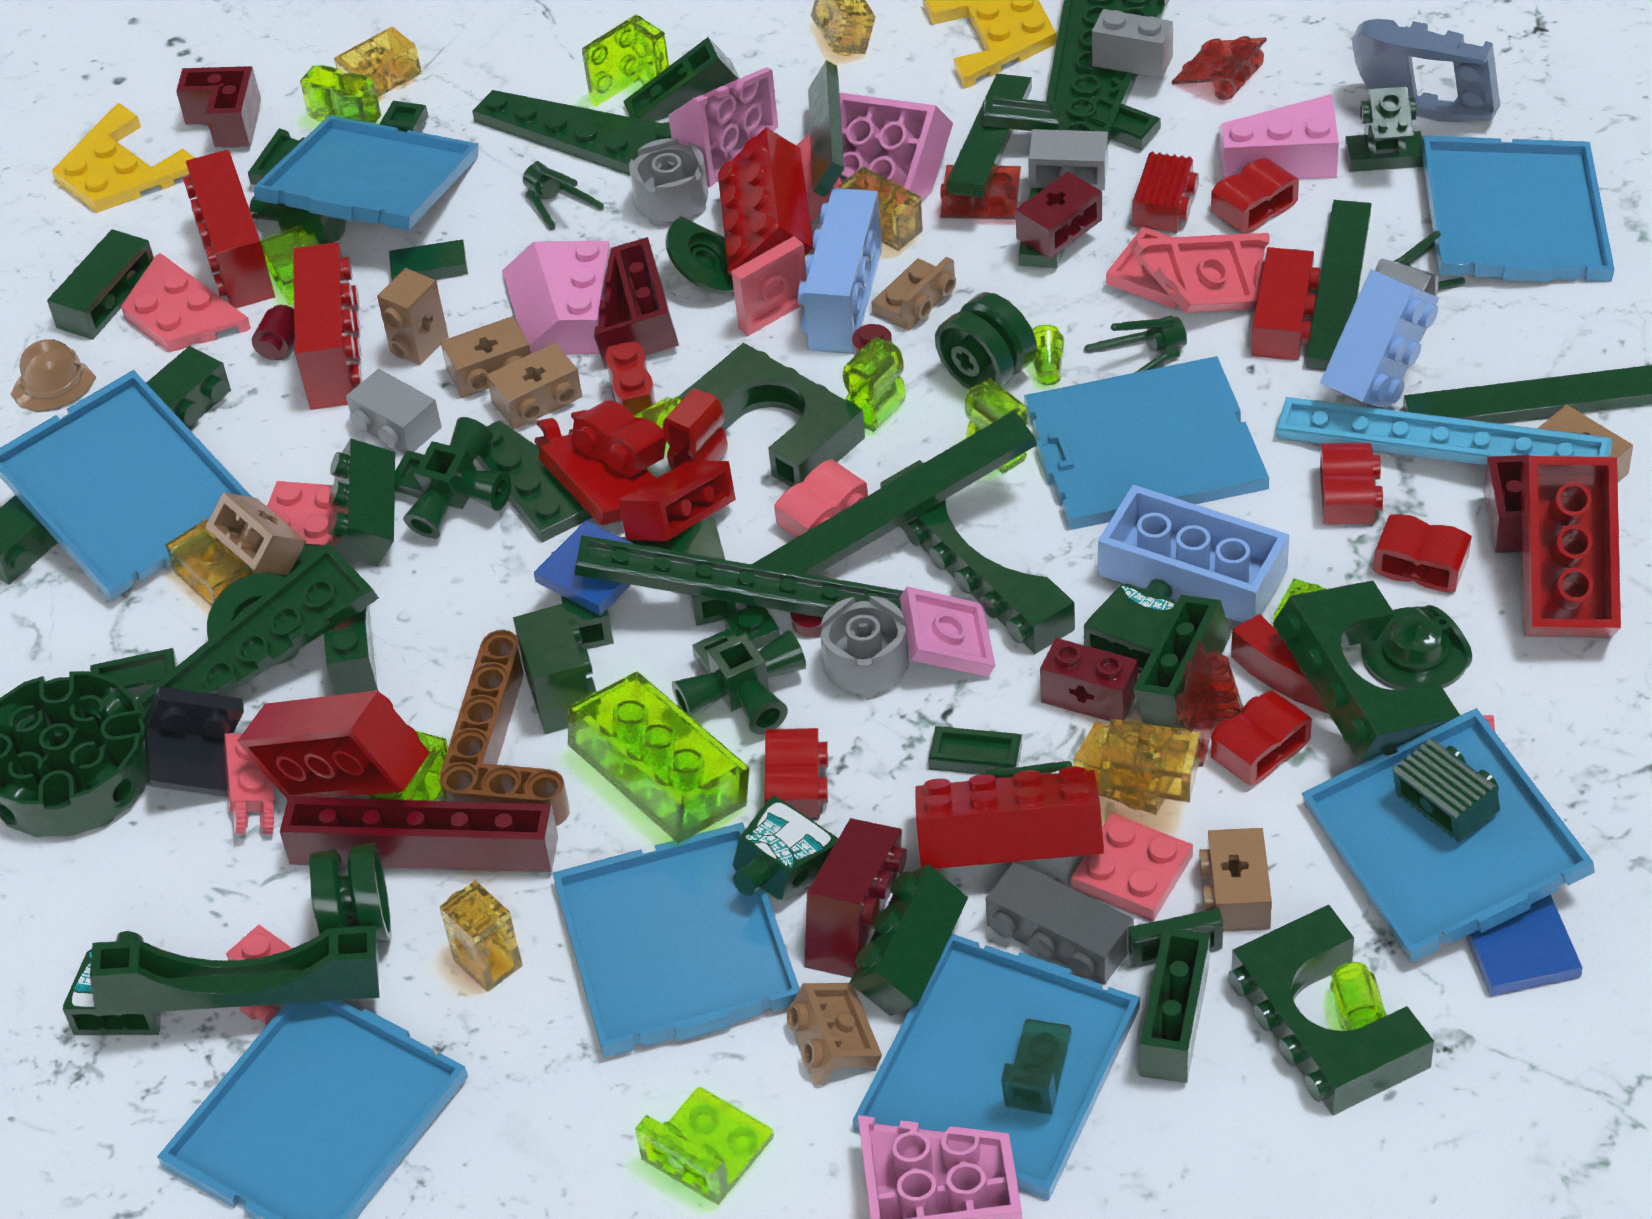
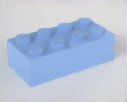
[798,188,882,353]
[1098,485,1289,623]

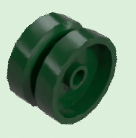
[935,292,1037,396]
[309,842,391,943]

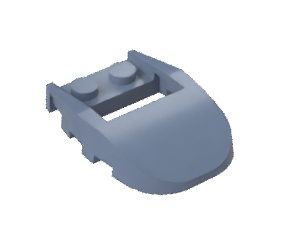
[1352,19,1500,121]

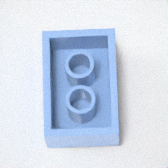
[1320,269,1439,409]

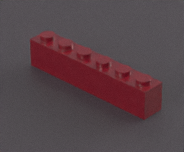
[279,797,558,872]

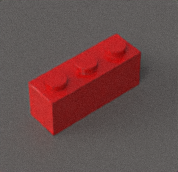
[1251,247,1320,360]
[619,460,736,541]

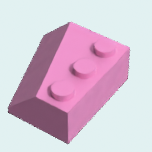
[668,67,779,188]
[839,92,953,213]
[1218,94,1339,179]
[502,240,611,354]
[858,1115,1023,1219]

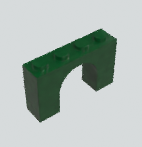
[679,342,865,487]
[551,518,737,650]
[1273,580,1460,762]
[1228,904,1434,1116]

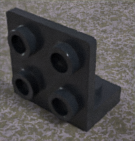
[143,686,244,797]

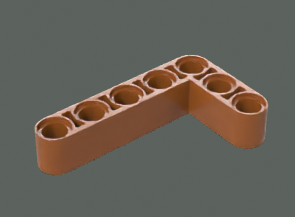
[439,630,570,826]

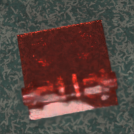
[1171,36,1267,100]
[940,165,1021,219]
[1176,642,1244,767]

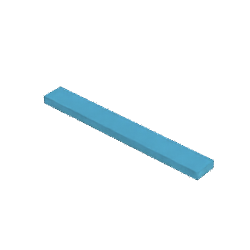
[1276,397,1613,466]

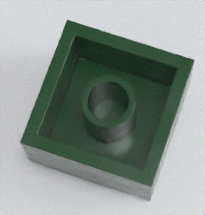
[512,604,599,735]

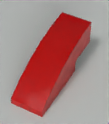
[1231,614,1329,714]

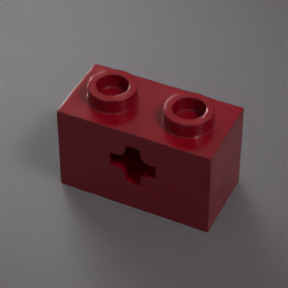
[1015,171,1102,259]
[1040,638,1138,725]

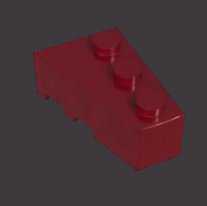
[594,237,679,367]
[804,818,907,978]

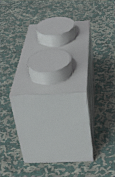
[1092,9,1173,79]
[1028,129,1108,191]
[346,368,442,453]

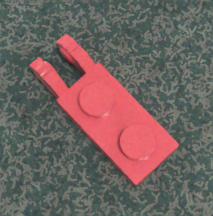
[223,733,275,834]

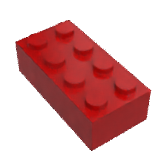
[718,127,813,275]
[183,149,275,308]
[293,242,362,410]
[1521,456,1621,638]
[237,690,430,800]
[915,766,1104,869]

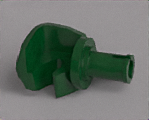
[249,197,346,245]

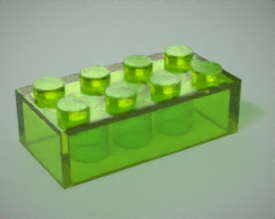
[567,671,750,843]

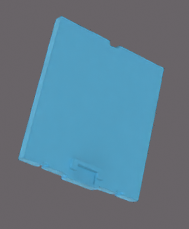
[254,115,479,230]
[1421,136,1615,282]
[1024,356,1269,530]
[0,370,252,601]
[1301,708,1595,963]
[552,822,800,1058]
[853,934,1140,1200]
[157,1000,468,1219]

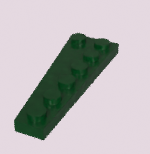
[472,90,671,175]
[136,542,379,719]

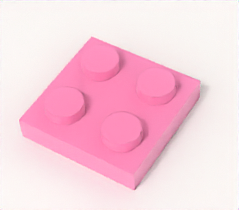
[900,586,995,677]

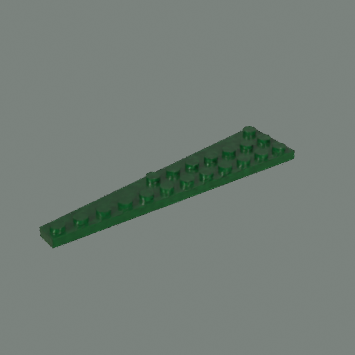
[1018,0,1169,268]

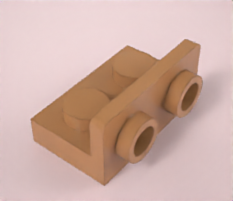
[871,257,956,331]
[787,983,882,1085]

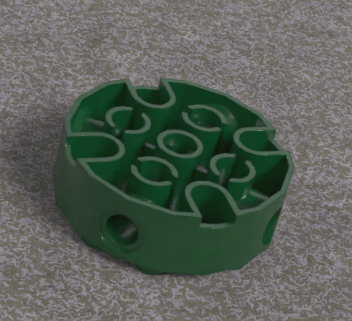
[0,671,148,837]

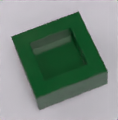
[380,100,428,132]
[724,606,780,650]

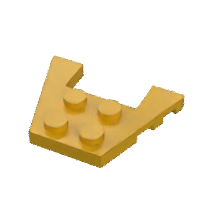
[923,0,1056,89]
[52,103,195,213]

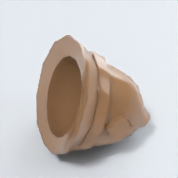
[10,339,96,412]

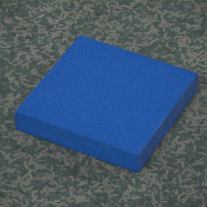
[533,520,633,616]
[1466,895,1583,996]

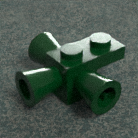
[395,417,511,539]
[671,628,806,734]

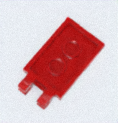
[534,410,656,526]

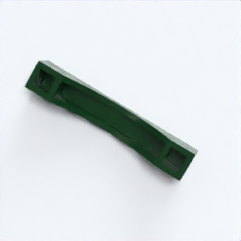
[880,460,1075,654]
[90,925,380,1016]

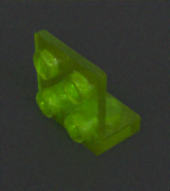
[582,14,669,107]
[634,1087,774,1205]

